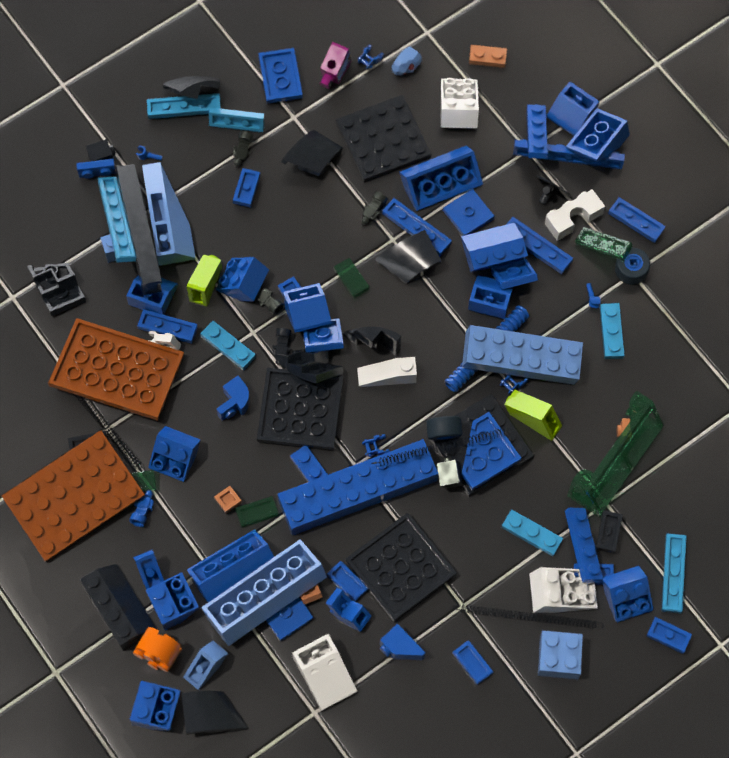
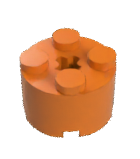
[133,627,182,672]

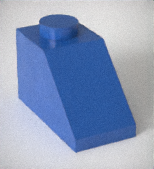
[380,624,425,660]

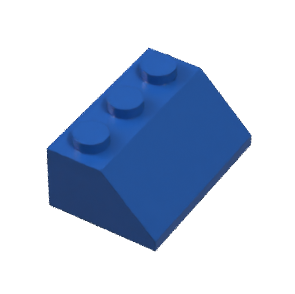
[461,223,528,273]

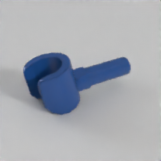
[136,146,163,161]
[586,283,600,308]

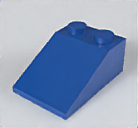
[566,108,630,162]

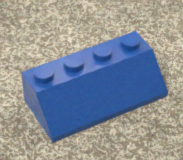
[400,146,483,211]
[187,529,274,603]

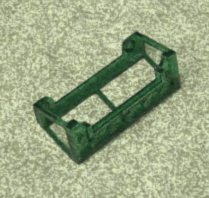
[567,390,664,517]

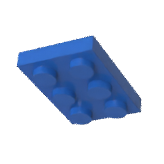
[258,48,303,104]

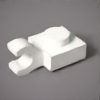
[148,331,181,350]

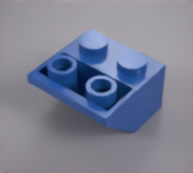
[546,82,599,136]
[215,257,269,301]
[126,275,178,315]
[468,275,513,319]
[283,283,332,333]
[148,426,201,482]
[602,566,654,622]
[146,572,199,631]
[130,681,181,731]

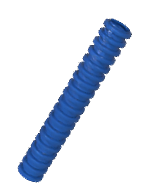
[445,306,529,392]

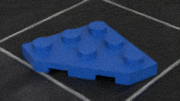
[461,412,522,490]

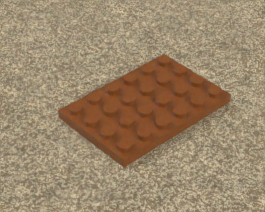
[48,318,184,421]
[2,430,145,562]

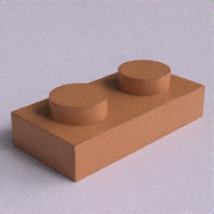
[469,45,507,68]

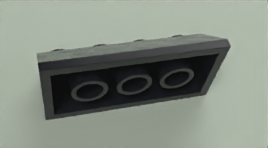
[80,564,157,651]

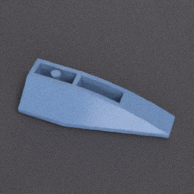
[142,162,196,266]

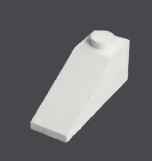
[357,357,417,387]

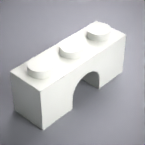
[545,189,605,241]

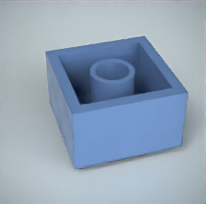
[538,631,583,679]

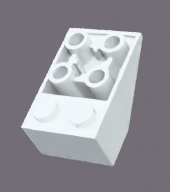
[441,78,479,128]
[530,567,598,613]
[292,634,357,711]

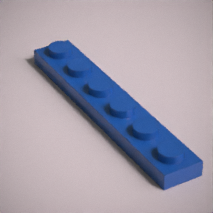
[513,139,625,169]

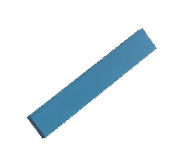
[98,177,136,263]

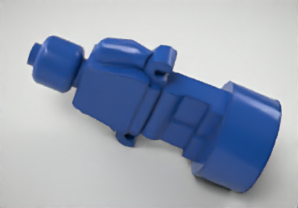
[129,490,154,527]

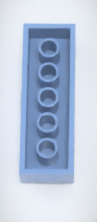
[462,325,583,385]
[201,540,327,646]

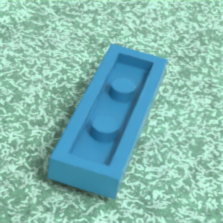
[209,107,264,132]
[600,303,624,359]
[200,321,256,371]
[501,509,563,557]

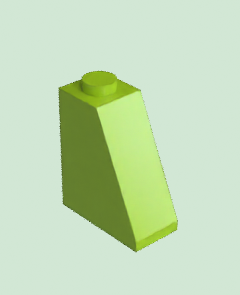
[187,255,222,307]
[504,390,562,441]

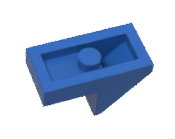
[134,550,164,589]

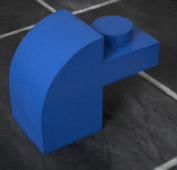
[216,376,250,421]
[326,587,372,632]

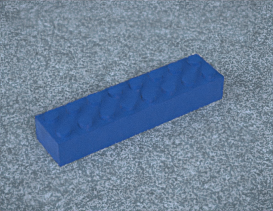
[277,439,438,536]

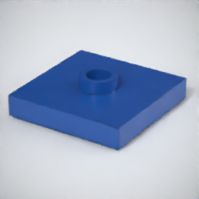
[443,189,494,236]
[491,259,538,289]
[303,318,344,352]
[266,597,313,641]

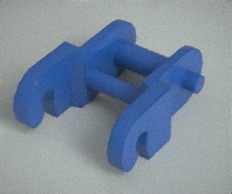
[358,44,384,70]
[500,375,529,394]
[362,434,390,457]

